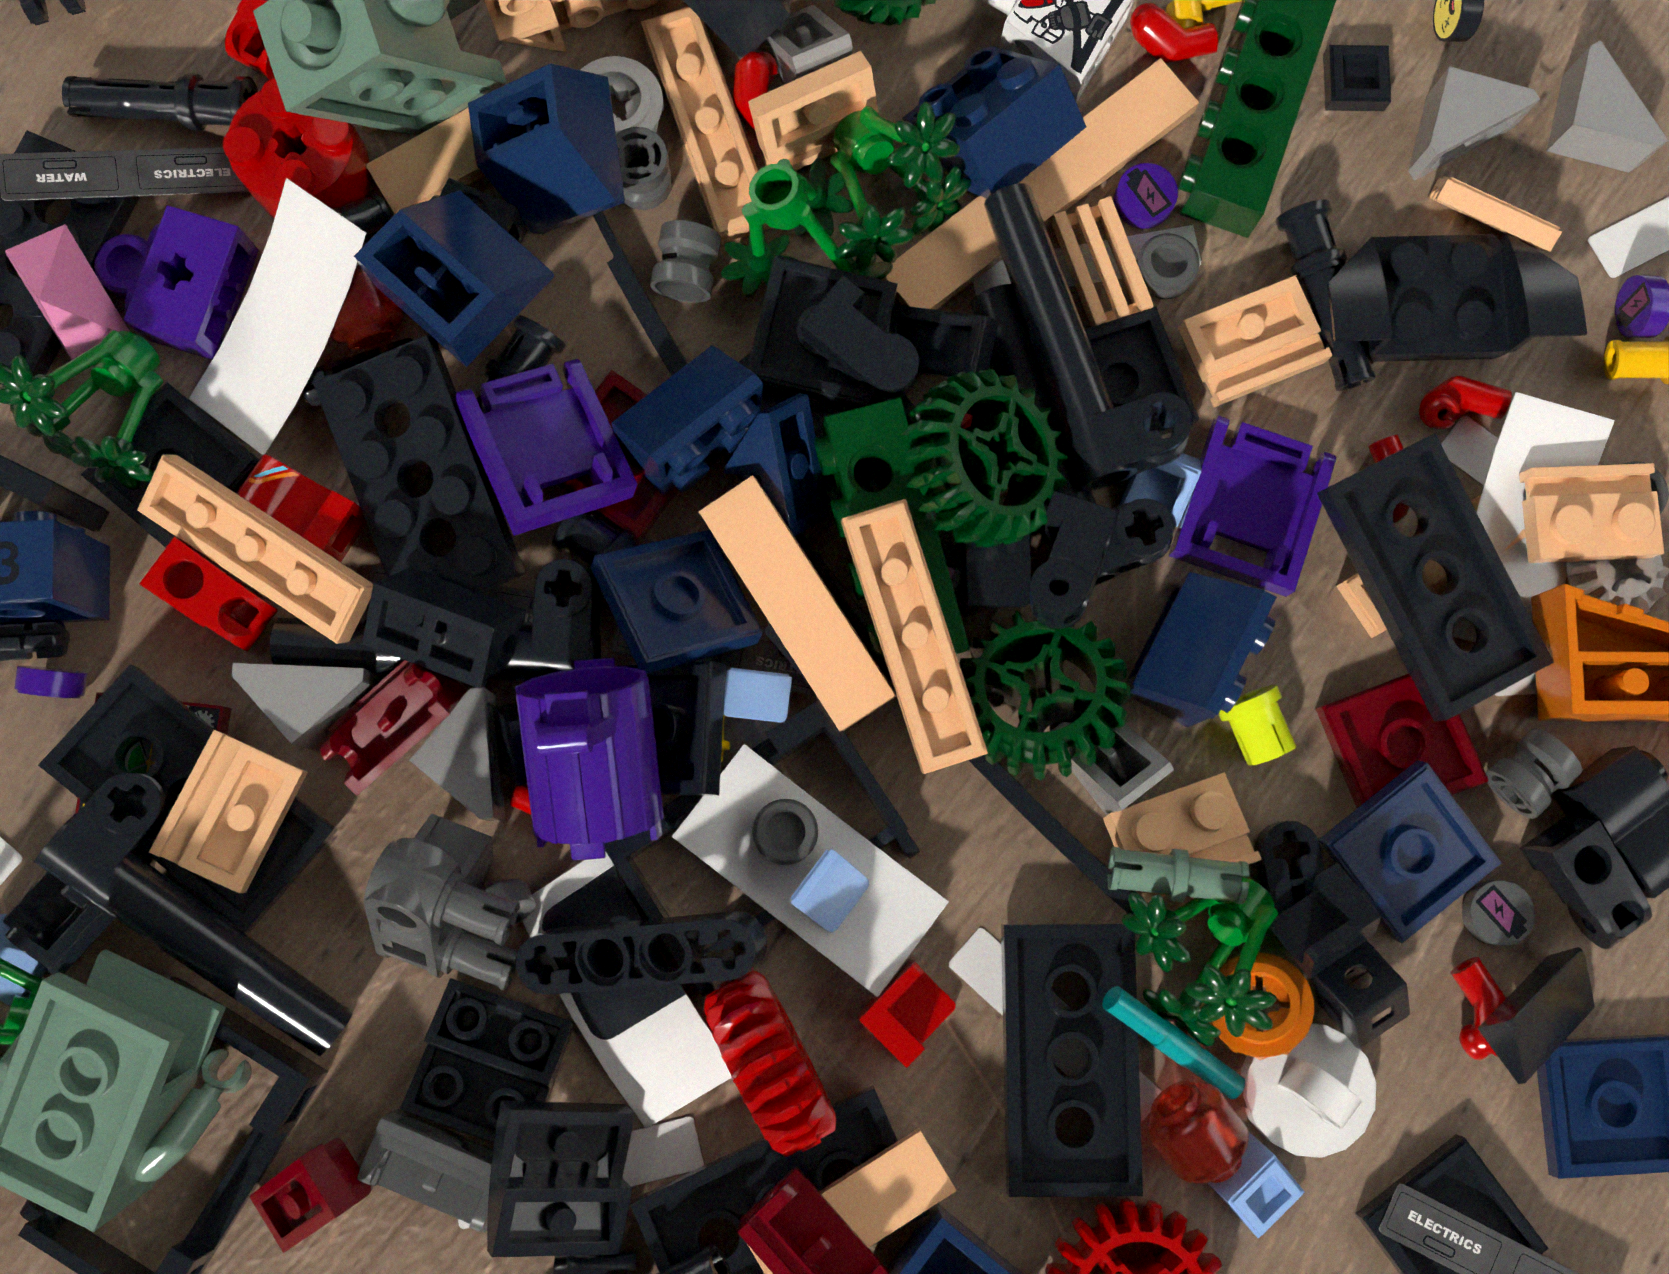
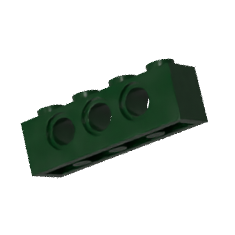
[1177,0,1336,238]
[814,397,970,673]

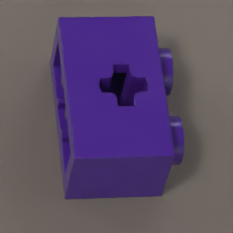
[123,205,259,360]

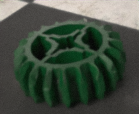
[900,369,1068,548]
[959,610,1130,781]

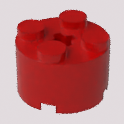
[223,78,371,219]

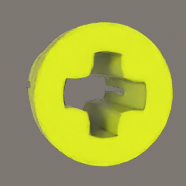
[1219,684,1296,766]

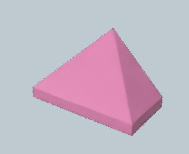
[5,224,129,360]

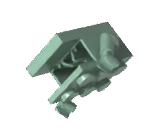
[253,0,507,136]
[0,949,252,1232]

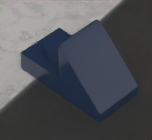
[723,394,830,536]

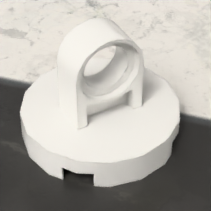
[1241,1023,1376,1158]

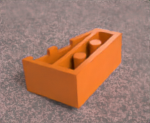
[1531,584,1669,722]

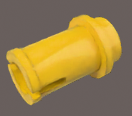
[1603,335,1669,384]

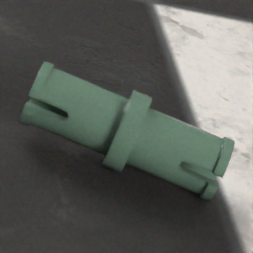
[1107,847,1249,905]

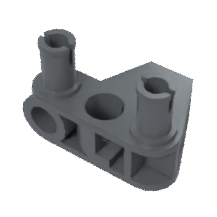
[364,813,520,991]

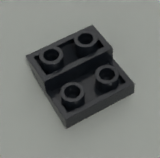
[400,978,574,1144]

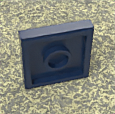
[591,530,763,673]
[1318,760,1501,944]
[1537,1034,1669,1179]

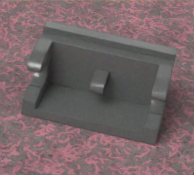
[357,1109,493,1233]

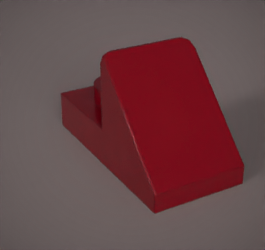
[249,1138,371,1253]

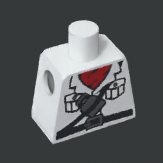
[983,0,1135,103]

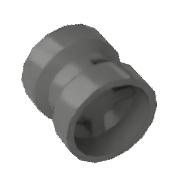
[616,127,673,210]
[650,220,721,303]
[1486,728,1583,819]

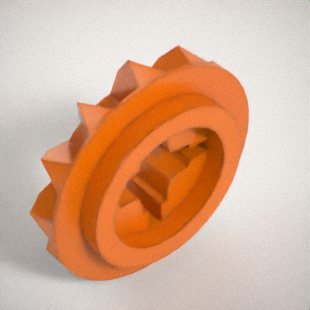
[1210,952,1314,1061]

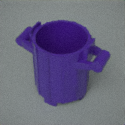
[515,658,664,860]

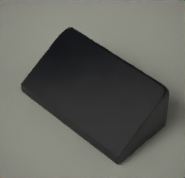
[1478,947,1595,1084]

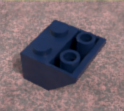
[902,46,1087,199]
[468,63,625,234]
[354,191,555,367]
[612,345,763,497]
[1125,572,1277,728]

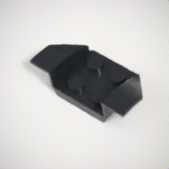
[1327,233,1587,362]

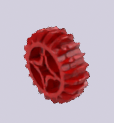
[704,970,836,1157]
[1045,1198,1222,1274]

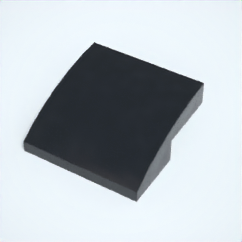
[487,1101,636,1257]

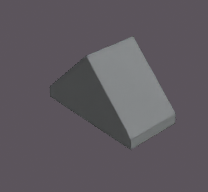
[764,5,853,85]
[1546,40,1669,173]
[1408,66,1540,181]
[232,663,381,749]
[409,687,505,822]
[1052,722,1174,815]

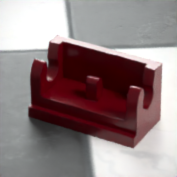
[320,660,467,796]
[737,1166,889,1274]

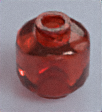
[330,262,405,350]
[1148,1080,1249,1184]

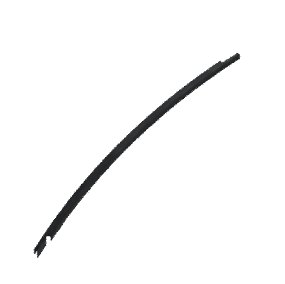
[593,211,1187,950]

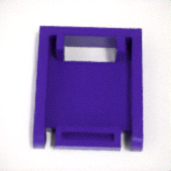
[456,359,638,536]
[1168,415,1336,597]

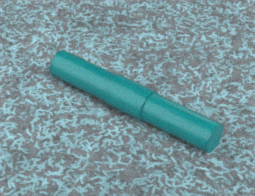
[1102,986,1246,1099]

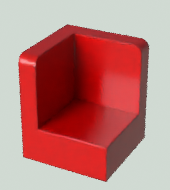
[857,959,956,1068]

